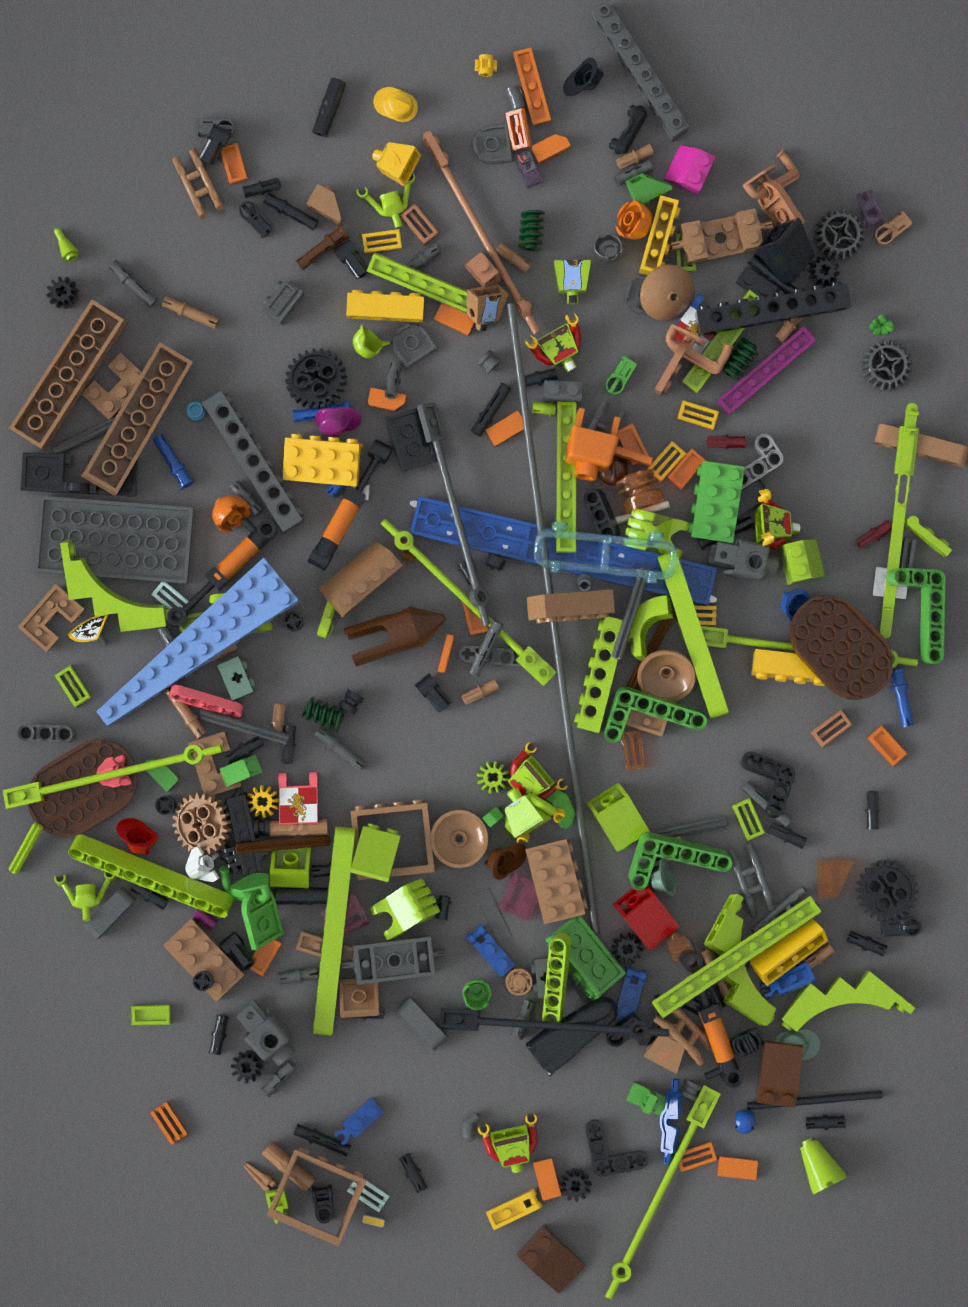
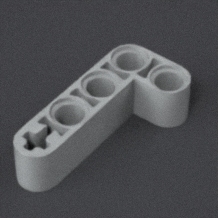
[741,434,783,491]

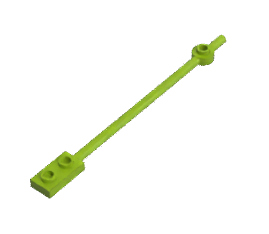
[381,518,557,686]
[701,626,918,668]
[3,745,223,809]
[605,1084,721,1300]

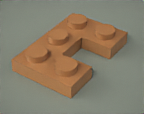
[82,353,141,420]
[18,584,85,653]
[188,731,242,797]

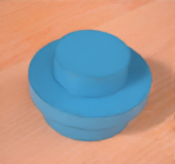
[186,401,206,421]

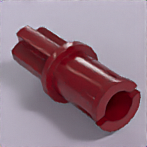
[707,434,746,450]
[856,520,892,549]

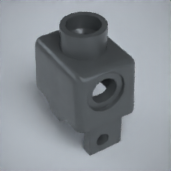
[707,539,779,581]
[236,999,295,1066]

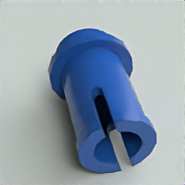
[326,484,348,499]

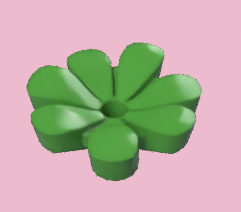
[869,314,895,336]

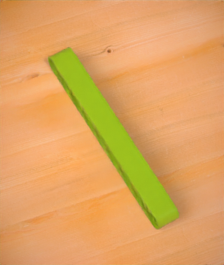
[657,551,729,719]
[68,835,234,918]

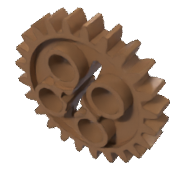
[172,792,231,855]

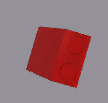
[613,886,680,951]

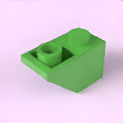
[625,173,672,205]

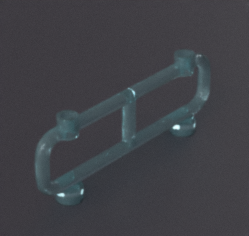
[534,521,677,583]

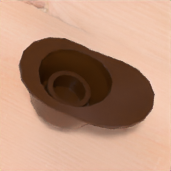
[598,445,628,490]
[485,843,527,880]

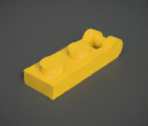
[486,1188,543,1230]

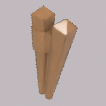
[243,1162,276,1193]

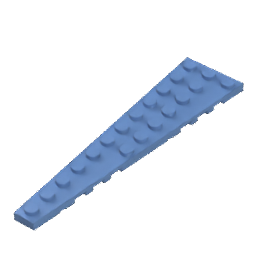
[96,558,300,727]

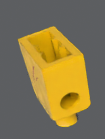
[373,142,422,186]

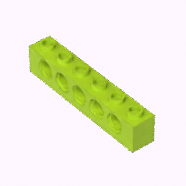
[574,616,623,733]

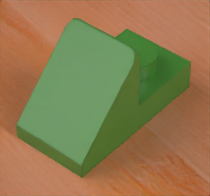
[220,755,263,787]

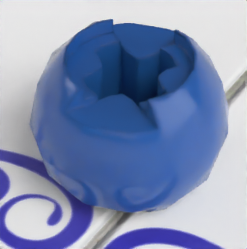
[735,1109,755,1134]

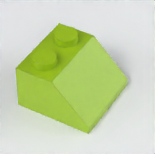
[270,847,312,888]

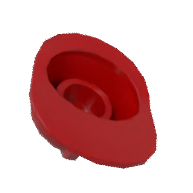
[116,818,158,856]

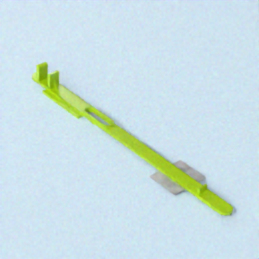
[873,403,919,639]

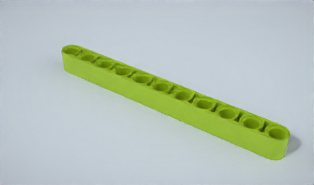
[313,826,355,1036]

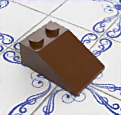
[756,1041,804,1108]
[517,1225,586,1293]

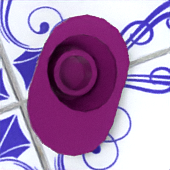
[315,407,361,437]

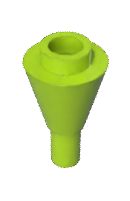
[54,228,79,262]

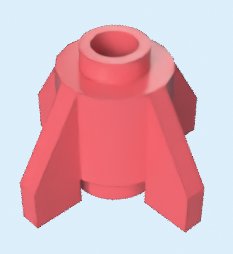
[96,755,132,788]

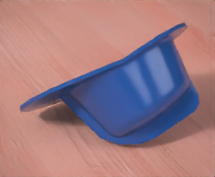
[781,588,810,622]

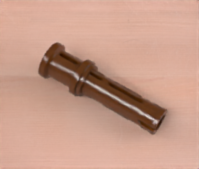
[296,224,350,270]

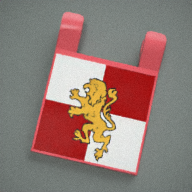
[278,772,318,825]

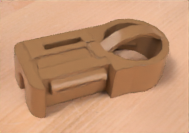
[874,211,912,246]

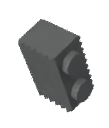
[543,380,583,403]

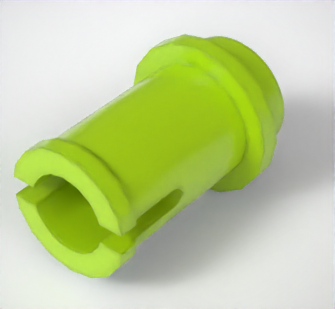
[532,401,556,417]

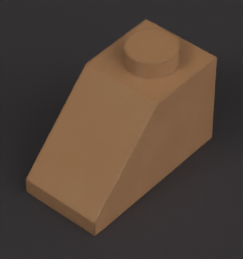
[306,184,342,225]

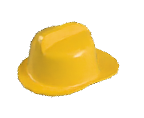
[373,87,418,122]

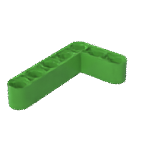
[886,568,946,665]
[603,686,707,743]
[628,832,733,890]

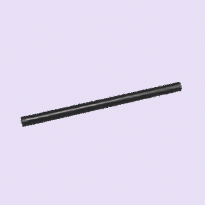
[747,1091,882,1110]

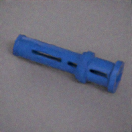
[293,401,351,423]
[153,434,195,490]
[891,668,914,727]

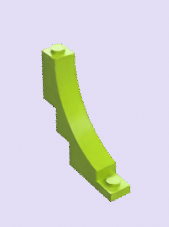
[60,540,169,632]
[704,894,776,1026]
[780,970,915,1032]

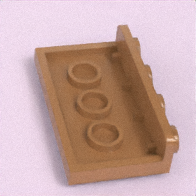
[525,839,588,924]

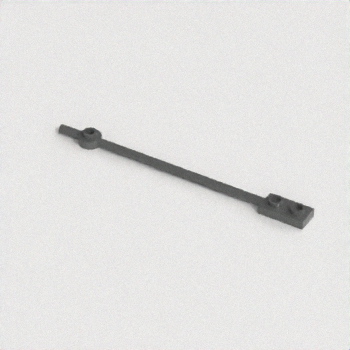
[417,402,490,626]

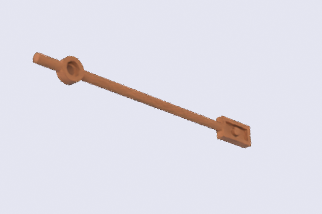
[423,131,540,335]

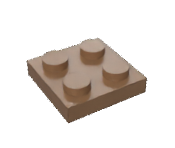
[339,979,379,1018]

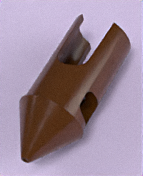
[344,606,446,667]

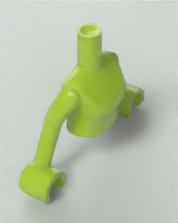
[357,173,415,228]
[54,872,117,921]

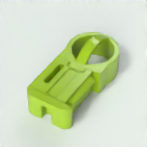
[317,601,336,638]

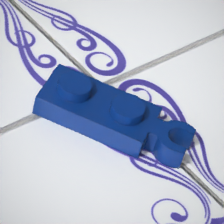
[761,962,816,999]
[334,1098,384,1145]

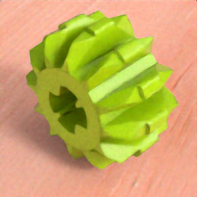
[477,761,509,794]

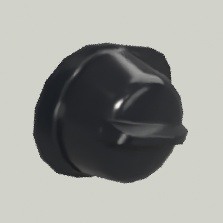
[563,57,604,96]

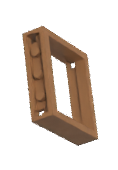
[350,799,435,880]
[267,1147,367,1247]

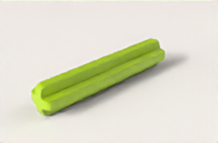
[9,822,43,874]

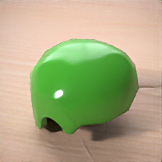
[462,979,492,1010]

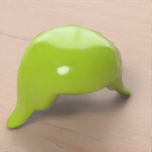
[353,324,390,359]

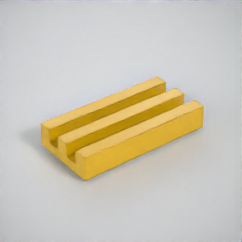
[362,229,402,254]
[677,400,719,430]
[647,441,686,482]
[677,605,717,626]

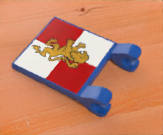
[673,294,721,354]

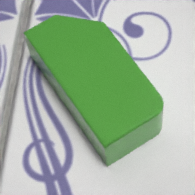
[144,759,179,792]
[546,790,575,830]
[482,806,504,828]

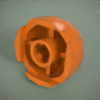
[616,200,653,240]
[212,495,251,533]

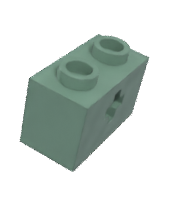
[217,656,256,701]

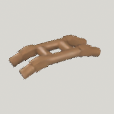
[171,147,224,219]
[654,1008,712,1066]

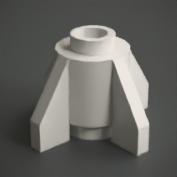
[186,846,220,882]

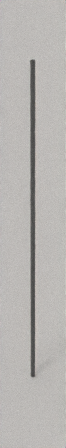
[507,303,600,933]

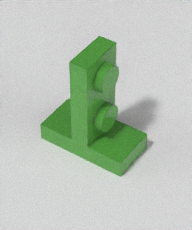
[626,1082,666,1116]

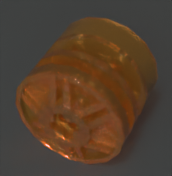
[615,469,664,514]

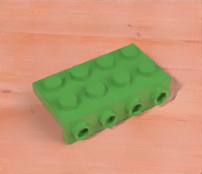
[688,461,745,543]
[545,916,626,1000]

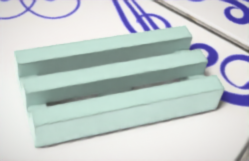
[151,582,188,619]
[347,1178,390,1212]

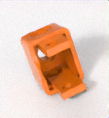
[565,408,620,481]

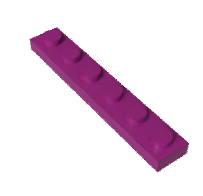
[717,326,816,415]

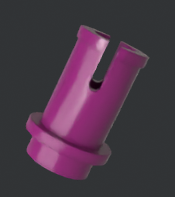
[193,909,218,931]

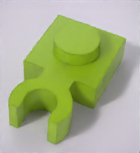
[265,1188,289,1224]

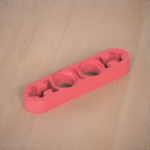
[169,685,244,718]

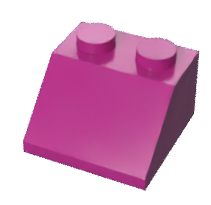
[664,145,716,196]

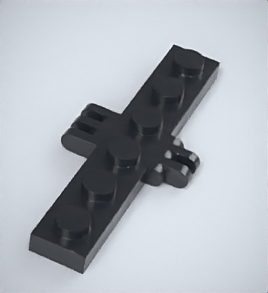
[223,794,271,878]

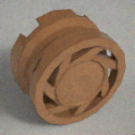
[506,968,532,996]

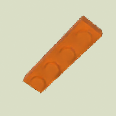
[513,47,551,126]

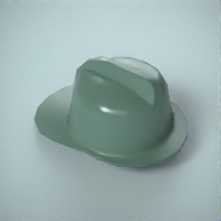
[649,858,677,896]
[775,1029,820,1061]

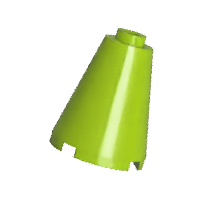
[800,1138,847,1194]

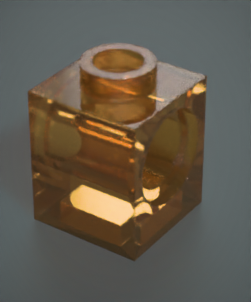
[666,932,692,963]

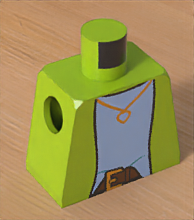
[554,260,591,305]

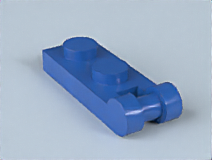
[466,924,515,977]
[616,966,647,1020]

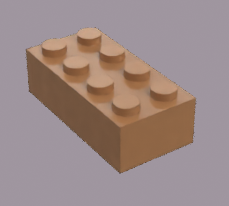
[527,589,615,624]
[163,918,246,1002]

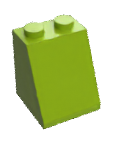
[779,539,825,585]
[586,782,650,852]
[350,823,401,882]

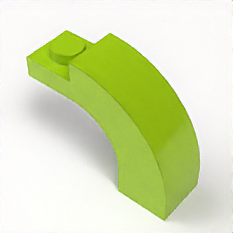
[628,595,674,661]

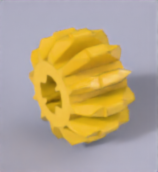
[247,785,279,818]

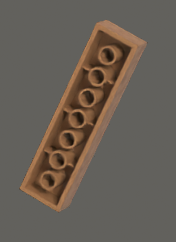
[9,300,127,451]
[81,342,193,496]

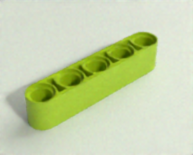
[542,933,571,1022]

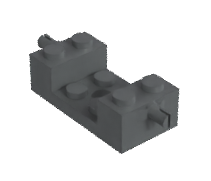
[341,935,445,985]

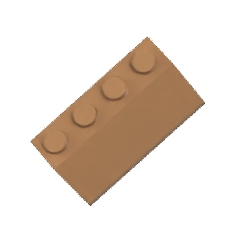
[318,541,403,618]

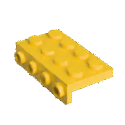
[283,434,363,486]

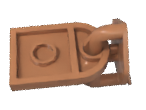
[742,149,805,227]
[654,324,734,395]

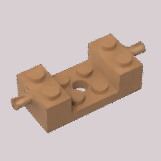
[671,208,773,266]

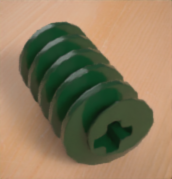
[518,210,545,252]
[721,337,759,380]
[302,697,345,732]

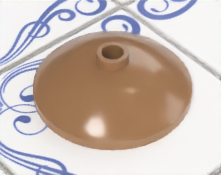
[640,264,694,321]
[637,650,695,701]
[430,810,488,868]

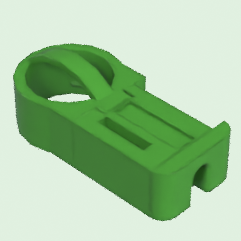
[605,356,636,396]

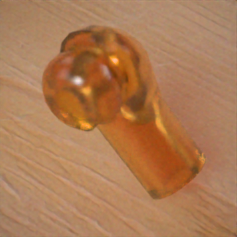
[393,539,415,564]

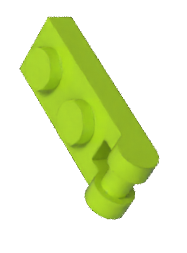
[905,516,952,557]

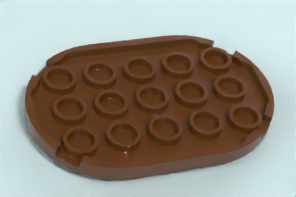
[790,596,893,700]
[28,740,138,837]

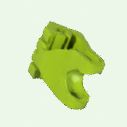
[624,508,690,559]
[370,878,440,941]

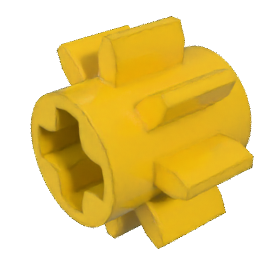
[475,54,497,77]

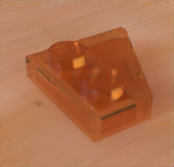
[816,859,854,899]

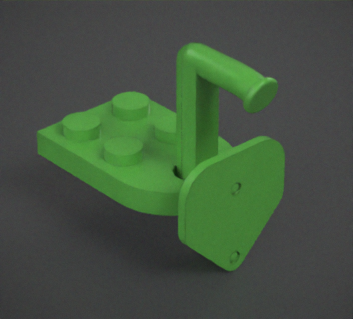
[218,866,284,950]

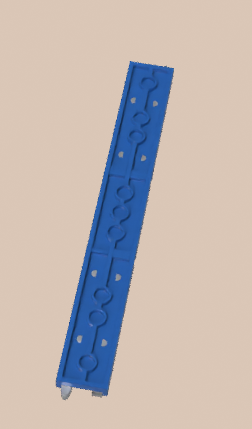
[410,496,717,606]

